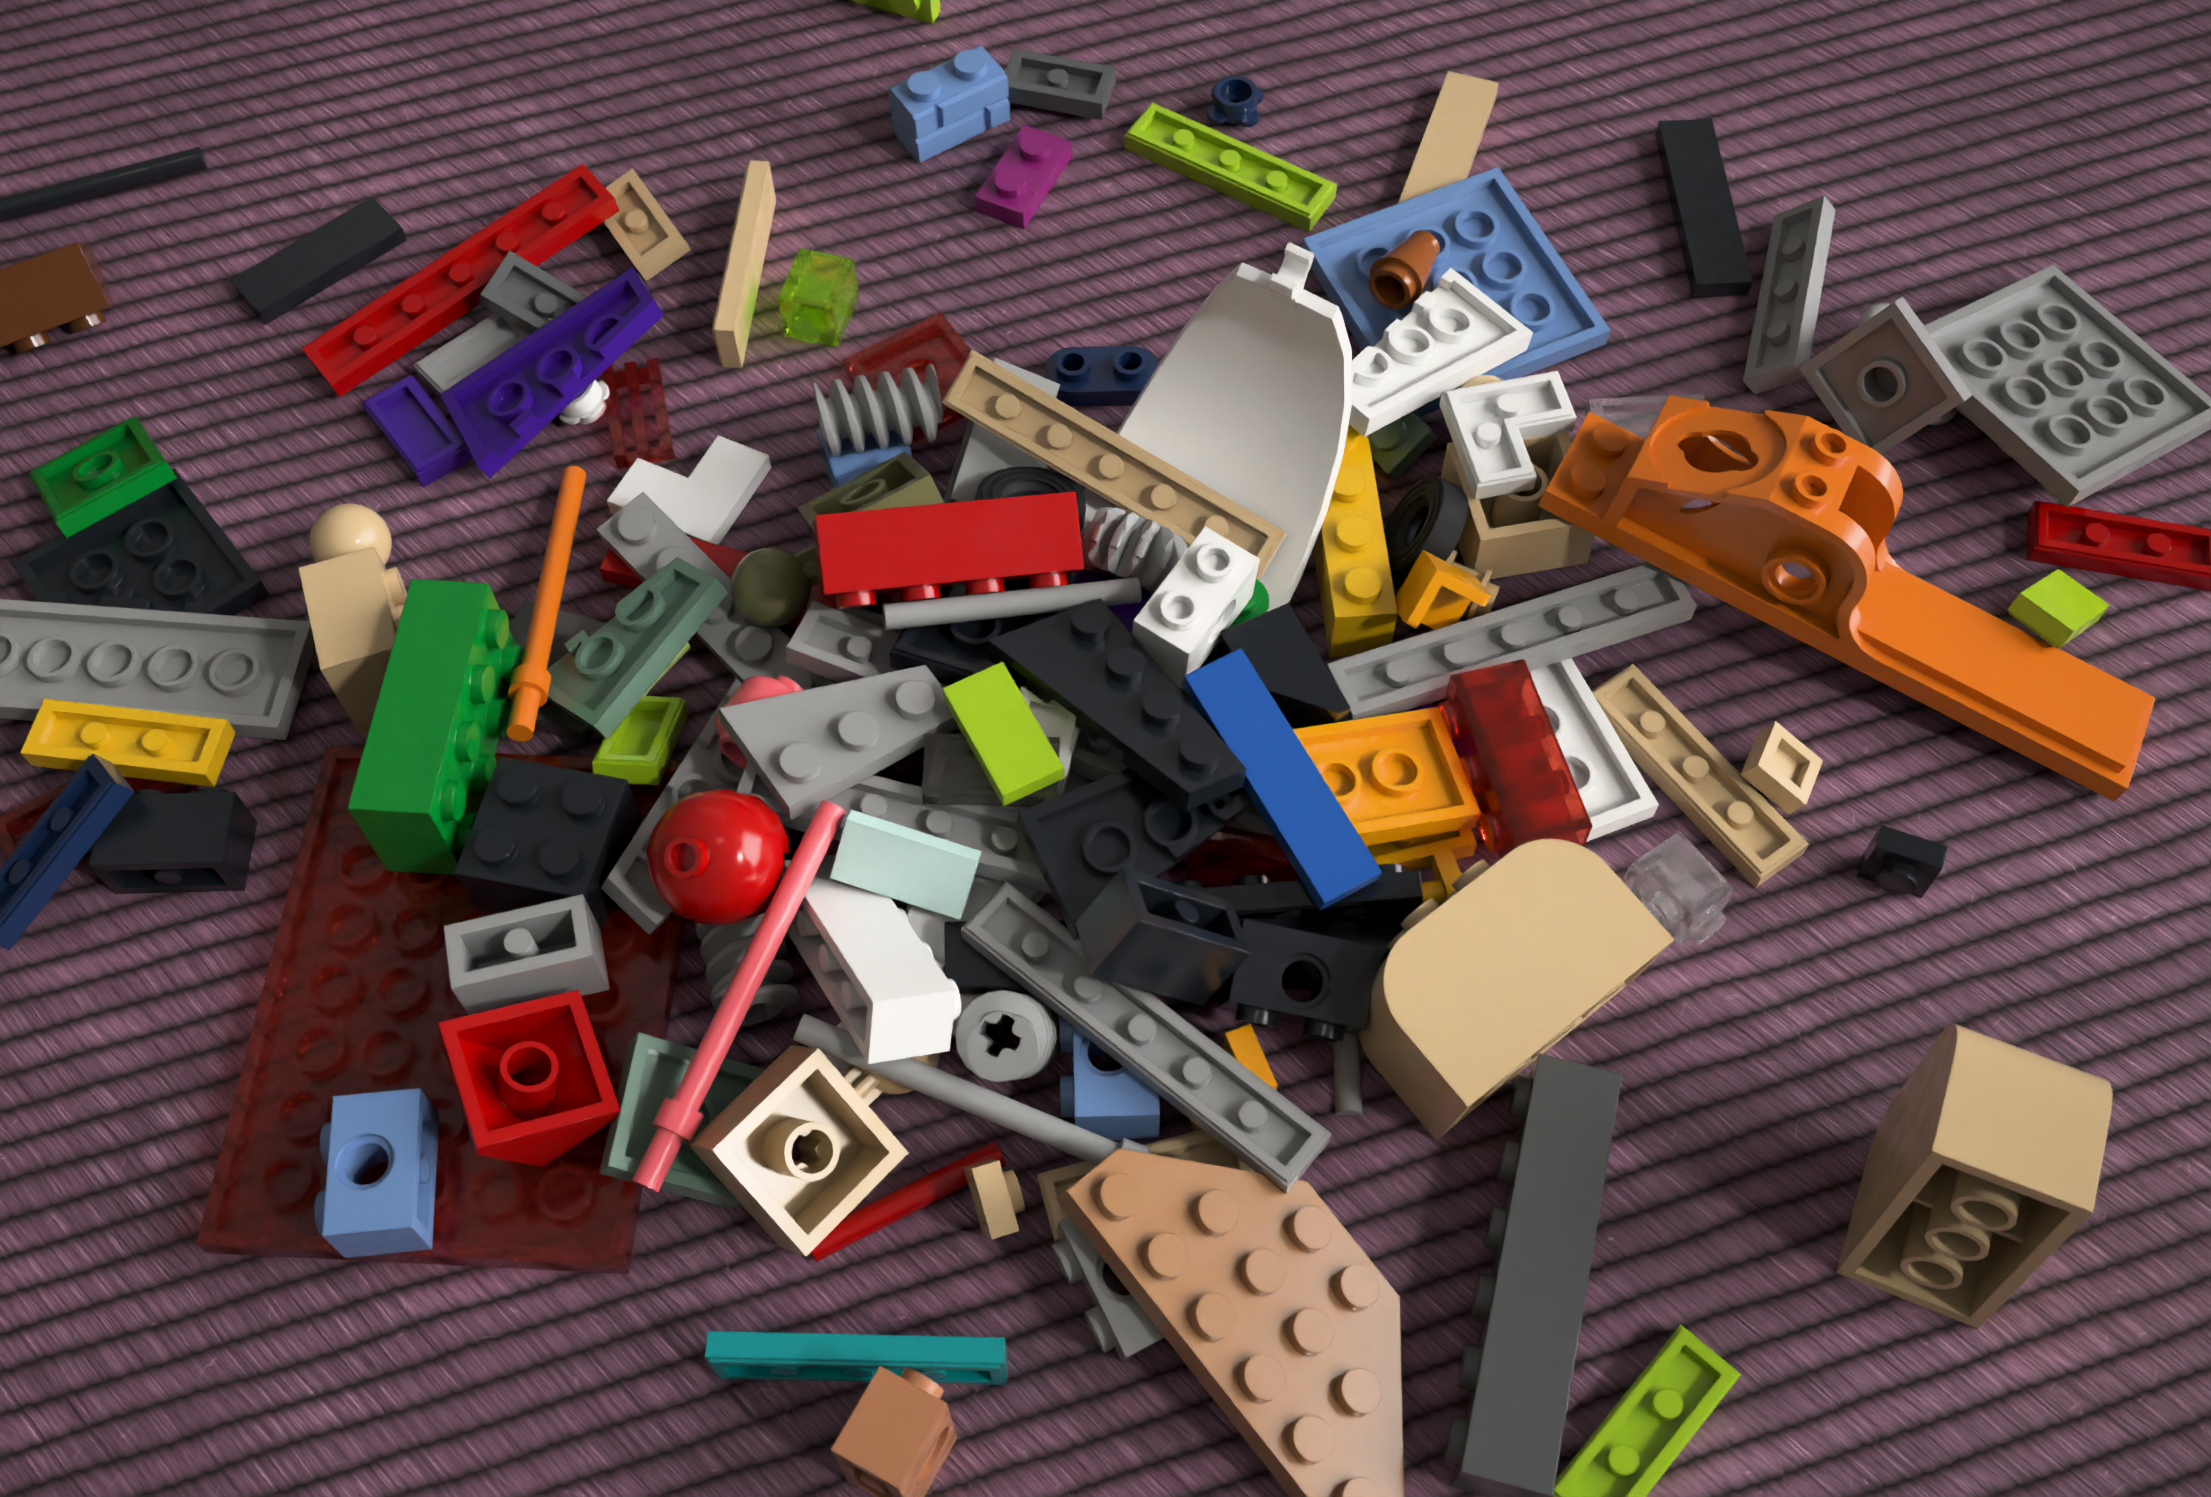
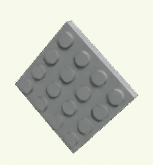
[1924,265,2211,508]

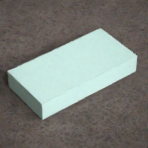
[830,810,982,920]

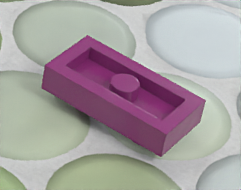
[975,125,1072,229]

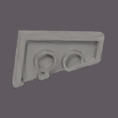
[719,665,959,821]

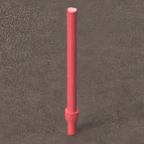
[632,800,846,1193]

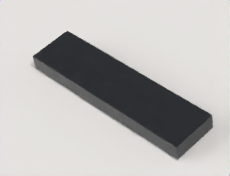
[1655,119,1753,297]

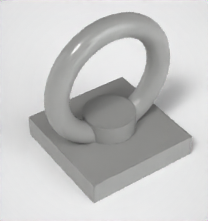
[1799,296,1972,454]

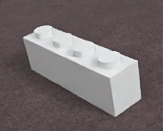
[781,855,961,1064]

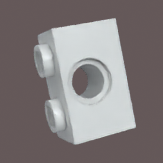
[1132,526,1260,690]

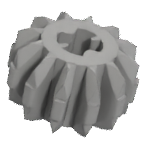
[1081,507,1188,595]

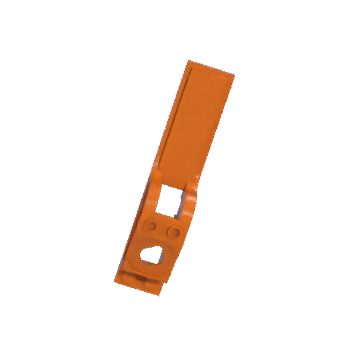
[1538,395,2155,802]

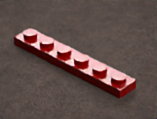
[301,164,619,398]

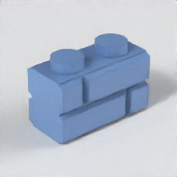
[888,46,1010,163]

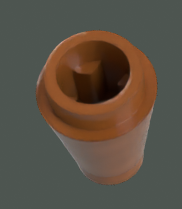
[1369,230,1440,309]

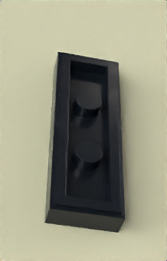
[230,197,407,325]

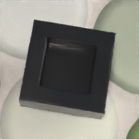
[1857,825,1948,898]

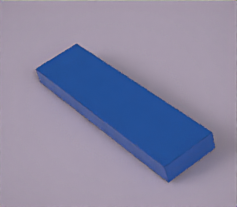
[1181,648,1383,911]

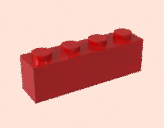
[812,491,1084,609]

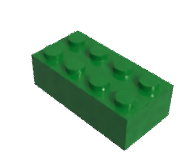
[347,579,524,875]

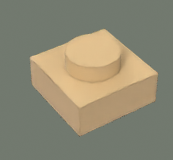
[1741,721,1823,814]
[963,1159,1025,1240]

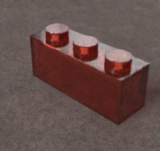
[1438,659,1593,859]

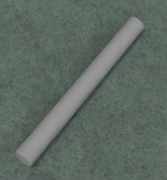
[882,577,1141,630]

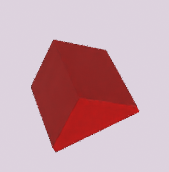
[438,989,621,1167]

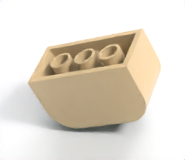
[1358,839,1675,1141]
[1836,1023,2112,1329]

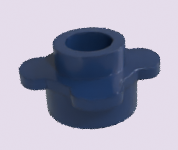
[1207,76,1263,127]

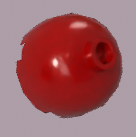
[646,789,790,926]

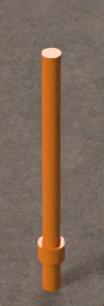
[506,466,586,742]

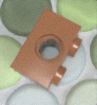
[831,1366,957,1497]

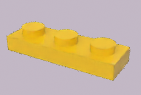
[20,698,236,787]

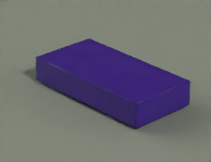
[361,375,474,487]

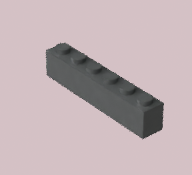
[1443,1054,1622,1497]

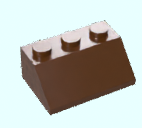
[0,242,115,354]

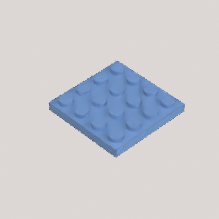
[1302,167,1611,417]

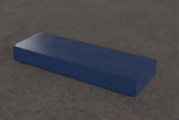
[0,753,135,950]

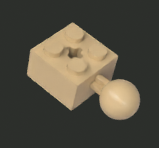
[1441,375,1596,579]
[298,503,407,735]
[688,1045,941,1256]

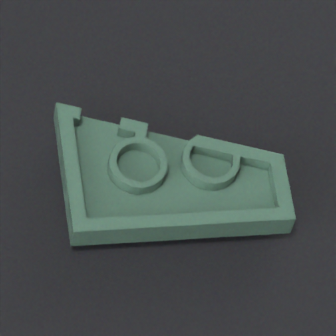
[547,557,729,739]

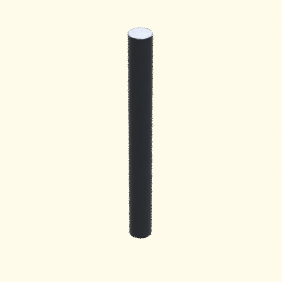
[0,147,208,222]

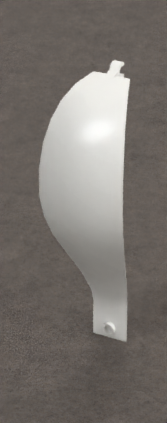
[905,242,1352,1035]

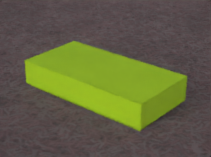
[2007,569,2110,648]
[942,662,1064,807]
[592,696,687,785]

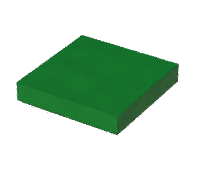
[28,417,177,538]

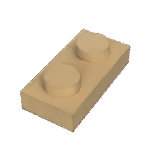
[604,168,692,282]

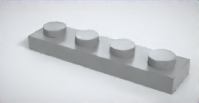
[1743,196,1835,395]

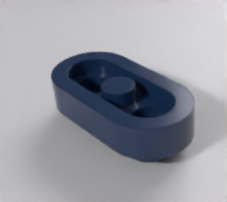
[1044,346,1158,407]

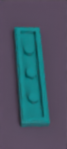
[705,1331,1009,1385]

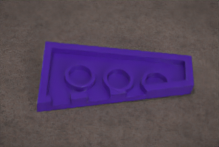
[440,267,664,479]

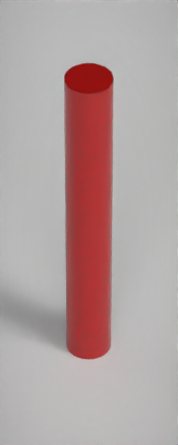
[811,1140,1006,1263]

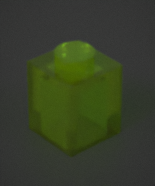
[778,248,859,347]

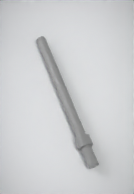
[793,1013,1150,1165]

